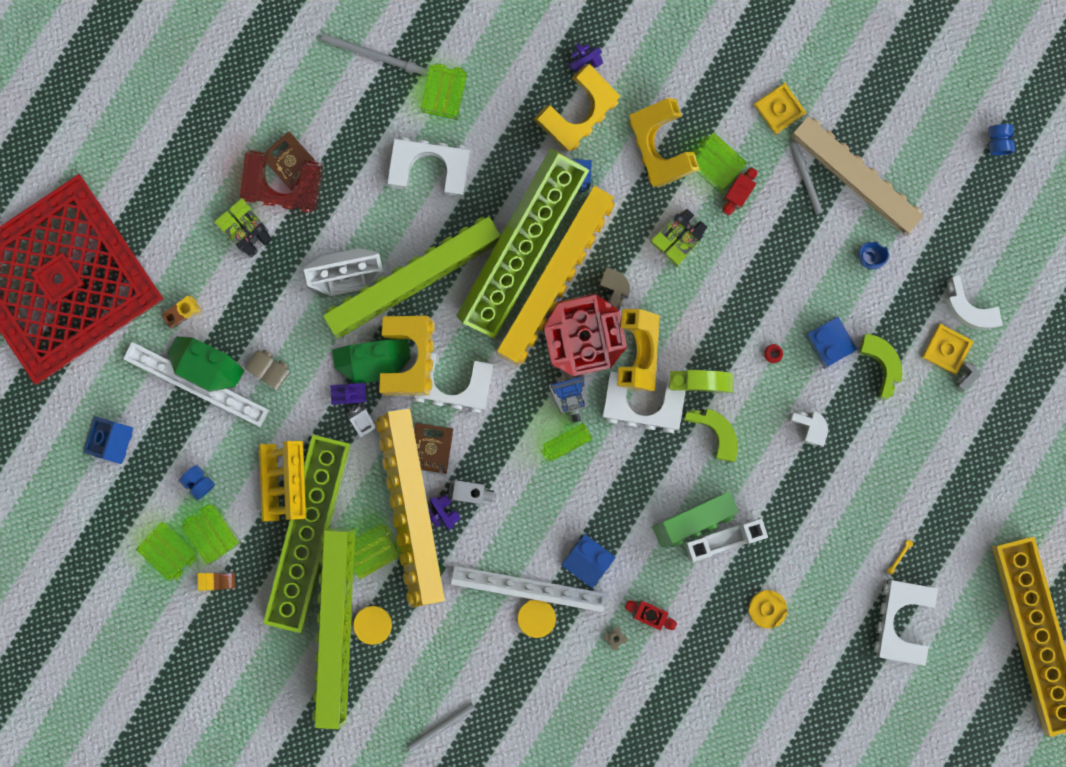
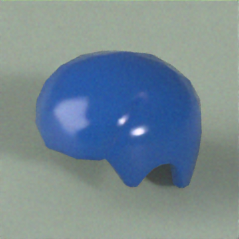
[858,241,889,270]

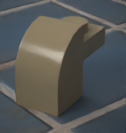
[600,267,630,309]

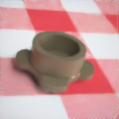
[604,627,627,650]

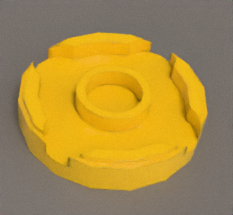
[748,590,787,629]
[518,600,556,638]
[353,606,392,645]

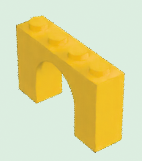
[533,64,621,151]
[629,98,700,187]
[617,309,660,391]
[379,316,435,396]

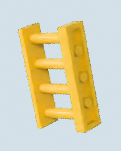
[259,441,306,521]

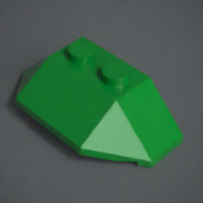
[167,336,245,392]
[332,339,411,384]

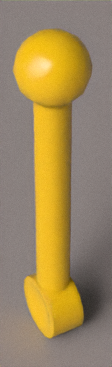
[887,540,913,575]

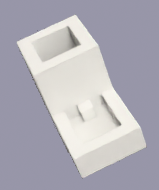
[789,411,828,448]

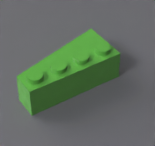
[652,491,739,548]

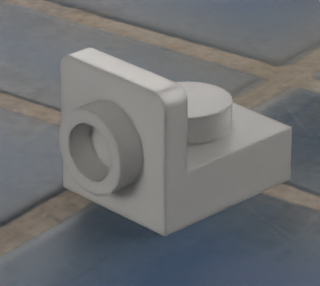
[955,361,980,393]
[347,404,376,438]

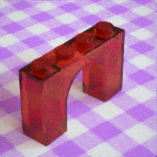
[240,150,324,213]

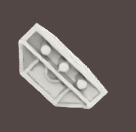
[303,248,383,296]

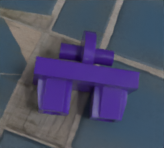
[567,43,603,73]
[330,383,367,404]
[428,495,460,531]

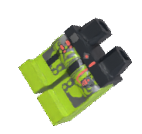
[214,198,272,258]
[651,209,707,267]

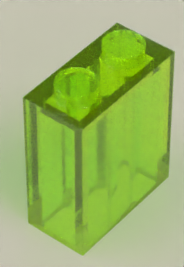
[421,63,468,120]
[691,132,748,194]
[541,422,593,463]
[181,504,242,565]
[135,521,199,581]
[354,523,401,580]

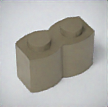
[245,350,291,391]

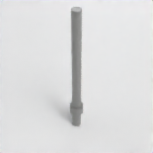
[321,34,430,77]

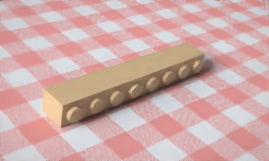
[791,116,924,236]

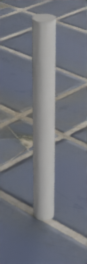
[790,142,823,215]
[407,703,476,752]

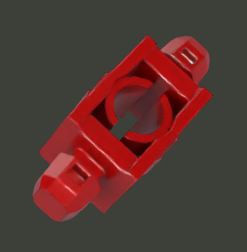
[722,167,758,216]
[624,600,677,631]

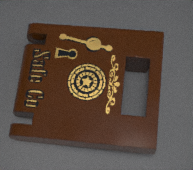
[261,131,320,191]
[414,422,454,474]

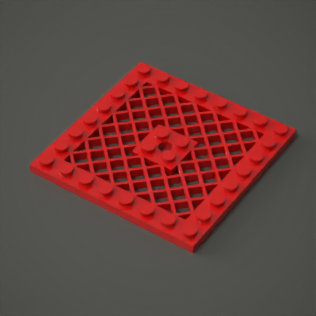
[0,174,164,385]

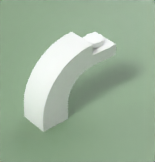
[946,276,1003,330]

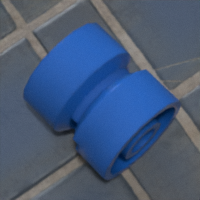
[988,124,1015,155]
[179,464,216,501]

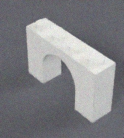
[388,137,470,198]
[410,352,494,413]
[602,372,685,434]
[684,519,768,562]
[874,580,938,666]

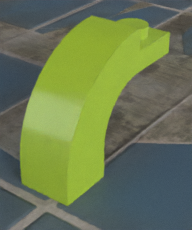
[858,333,903,400]
[670,370,734,393]
[684,408,738,463]

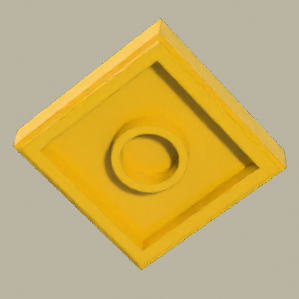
[754,82,807,135]
[921,324,974,375]

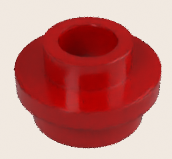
[764,344,783,363]

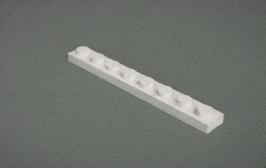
[123,342,270,427]
[451,566,607,612]

